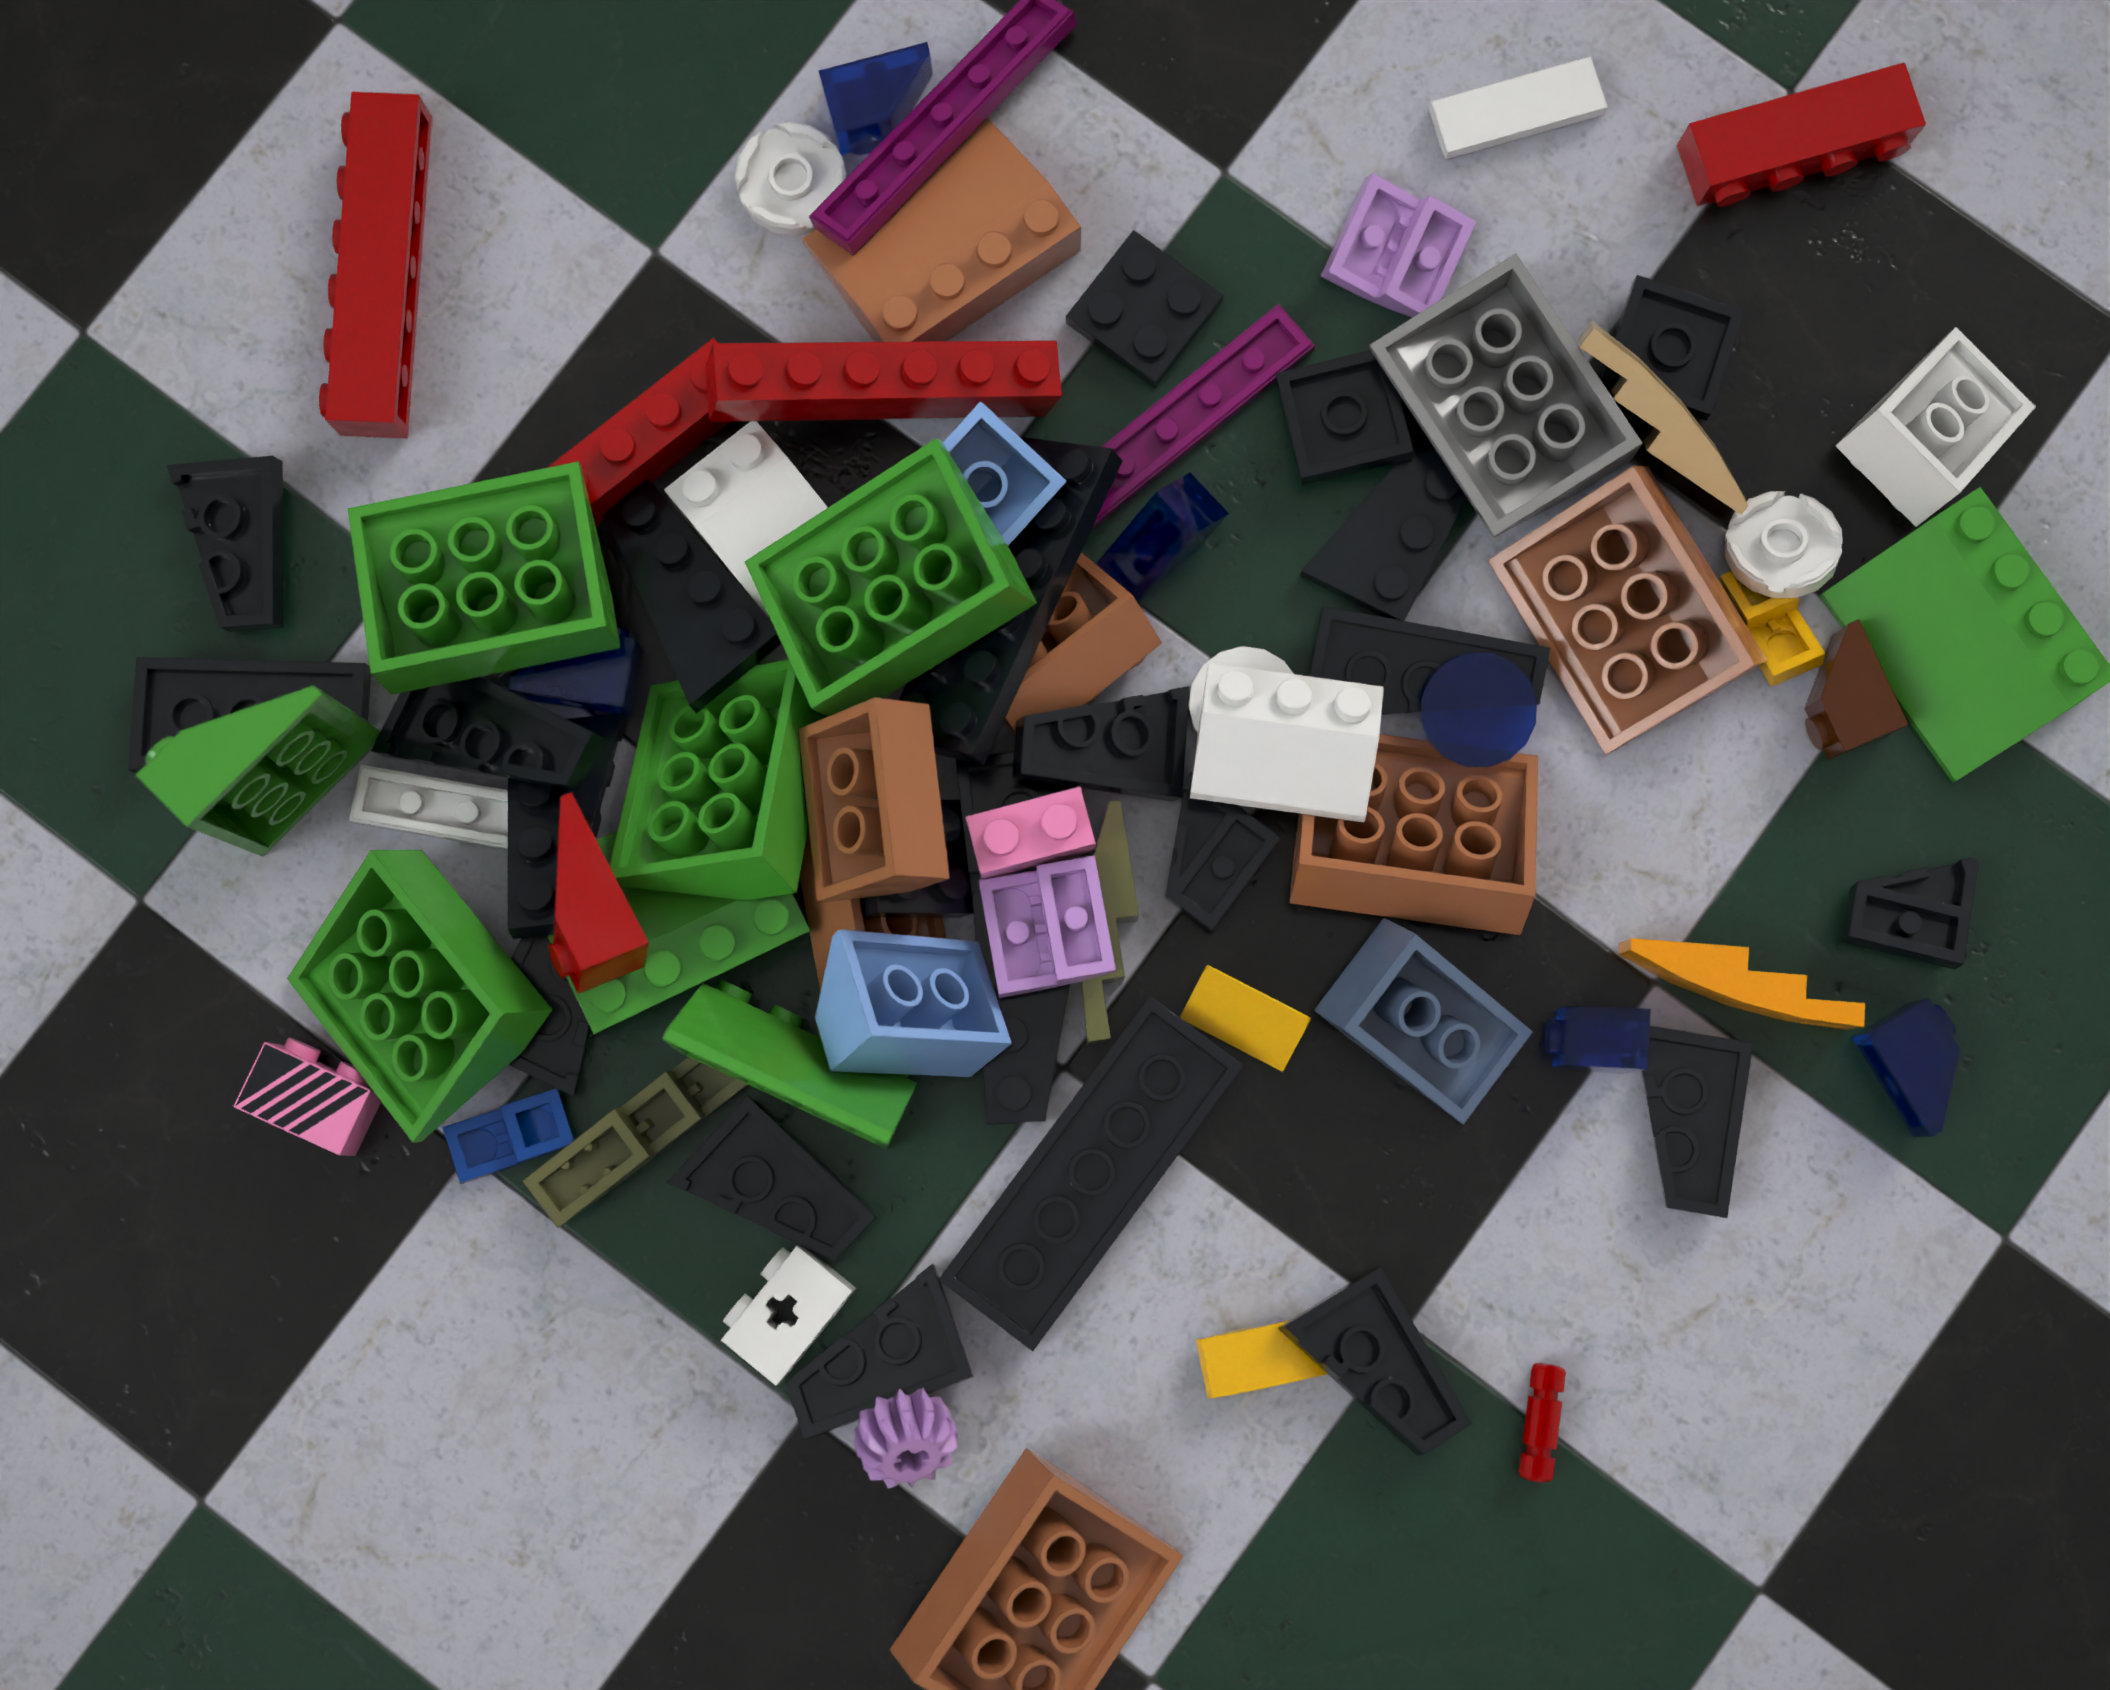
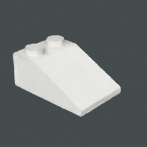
[1836,327,2036,527]
[664,421,828,620]

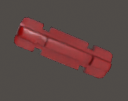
[1519,1363,1566,1483]

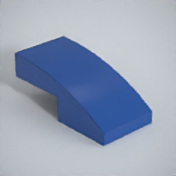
[443,1088,574,1185]

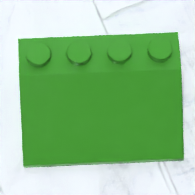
[744,438,1037,717]
[347,461,620,695]
[1819,487,2110,783]
[610,659,828,900]
[136,686,381,857]
[548,830,810,1034]
[287,850,553,1143]
[662,980,917,1150]

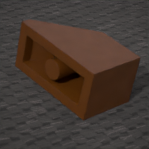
[1804,619,1908,760]

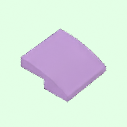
[1321,173,1477,318]
[979,856,1116,998]

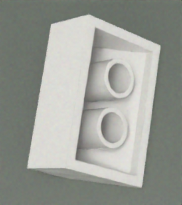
[1190,663,1384,822]

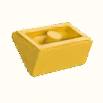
[1180,965,1311,1072]

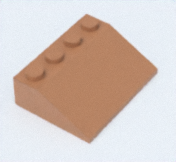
[802,118,1081,342]
[1488,466,1768,755]
[1289,734,1538,935]
[890,1448,1183,1690]

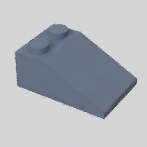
[1314,918,1533,1125]

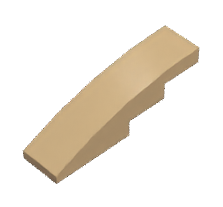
[1578,320,1748,515]

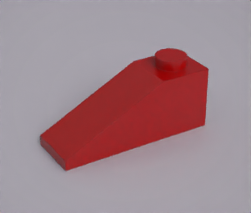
[548,792,649,994]

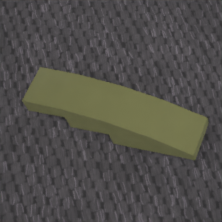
[1082,800,1139,1045]
[523,1057,749,1228]

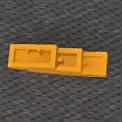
[1618,938,1865,1030]

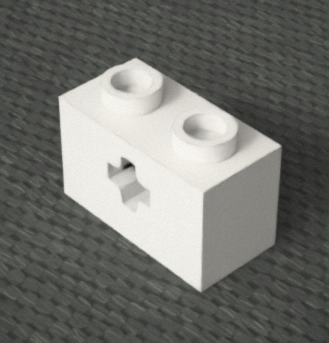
[721,1245,857,1386]

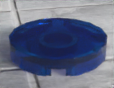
[1420,652,1537,767]

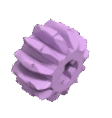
[854,1388,958,1489]

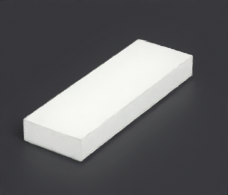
[1429,56,1608,160]
[349,765,508,850]

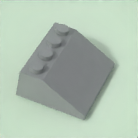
[1369,253,1643,538]

